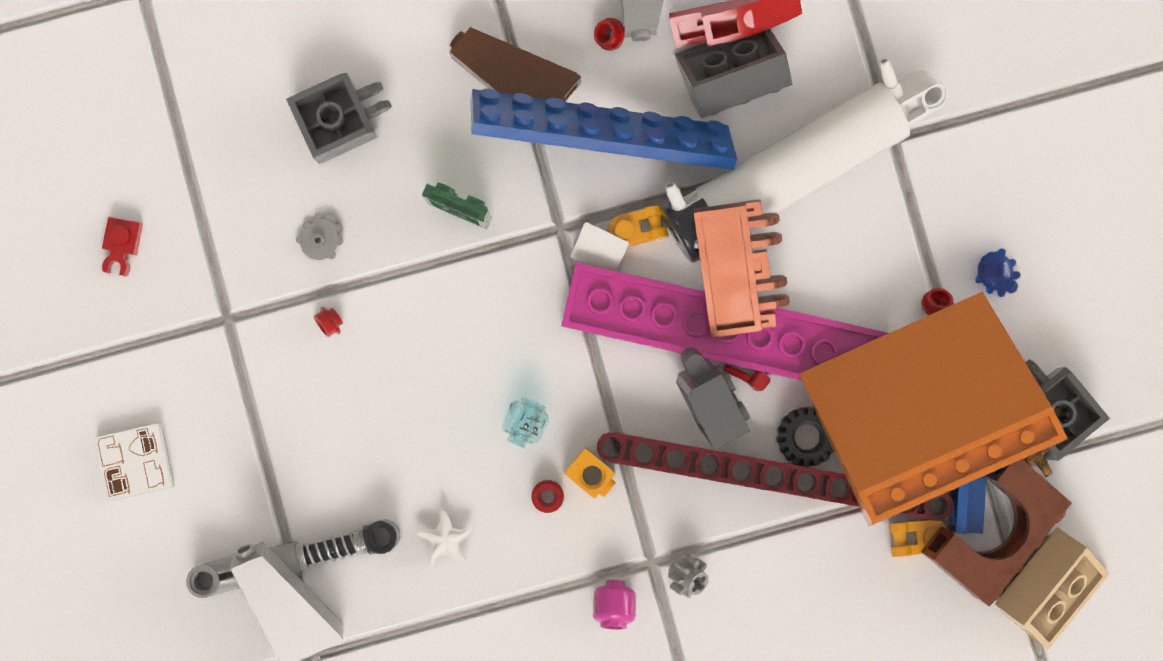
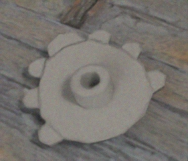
[296,213,343,260]

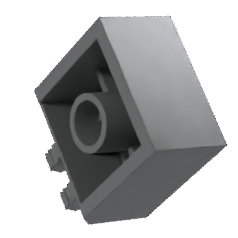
[286,73,392,164]
[676,347,750,450]
[1025,359,1110,461]

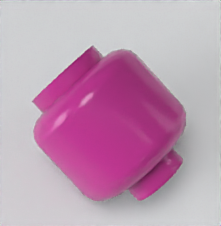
[593,580,636,630]

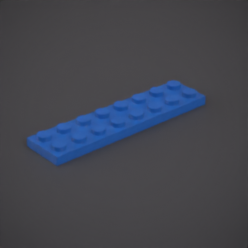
[470,89,737,170]

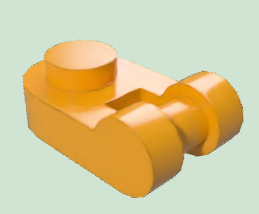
[608,205,669,247]
[888,519,948,557]

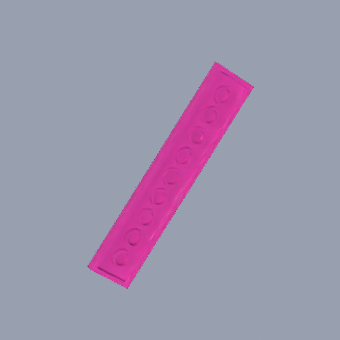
[561,262,888,381]

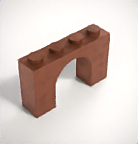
[921,459,1072,607]

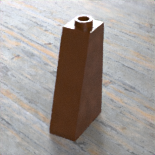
[449,27,581,102]

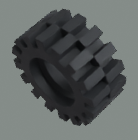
[776,407,834,467]

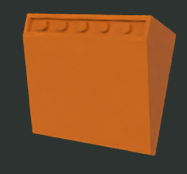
[799,291,1068,527]

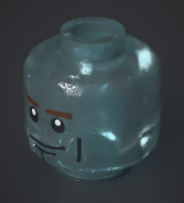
[501,396,550,448]

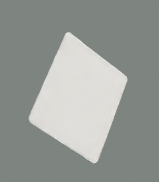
[570,222,629,271]

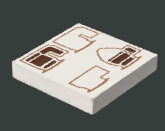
[94,423,174,502]

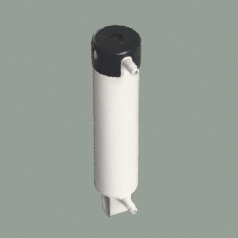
[660,58,948,263]

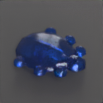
[975,248,1021,297]

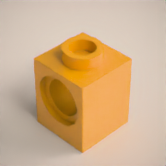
[564,448,616,499]

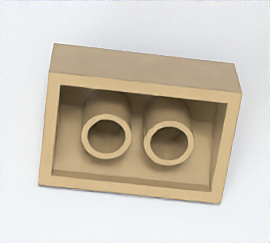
[995,528,1109,650]

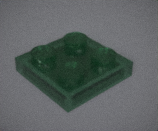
[422,182,492,230]

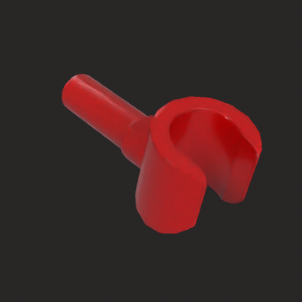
[724,364,771,391]

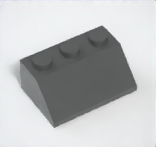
[675,29,793,118]

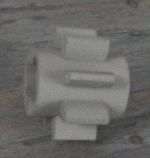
[668,554,709,598]

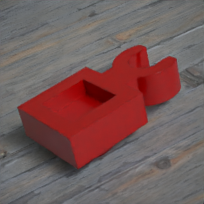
[102,217,143,277]

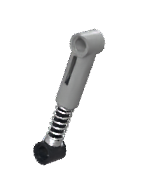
[186,519,401,598]

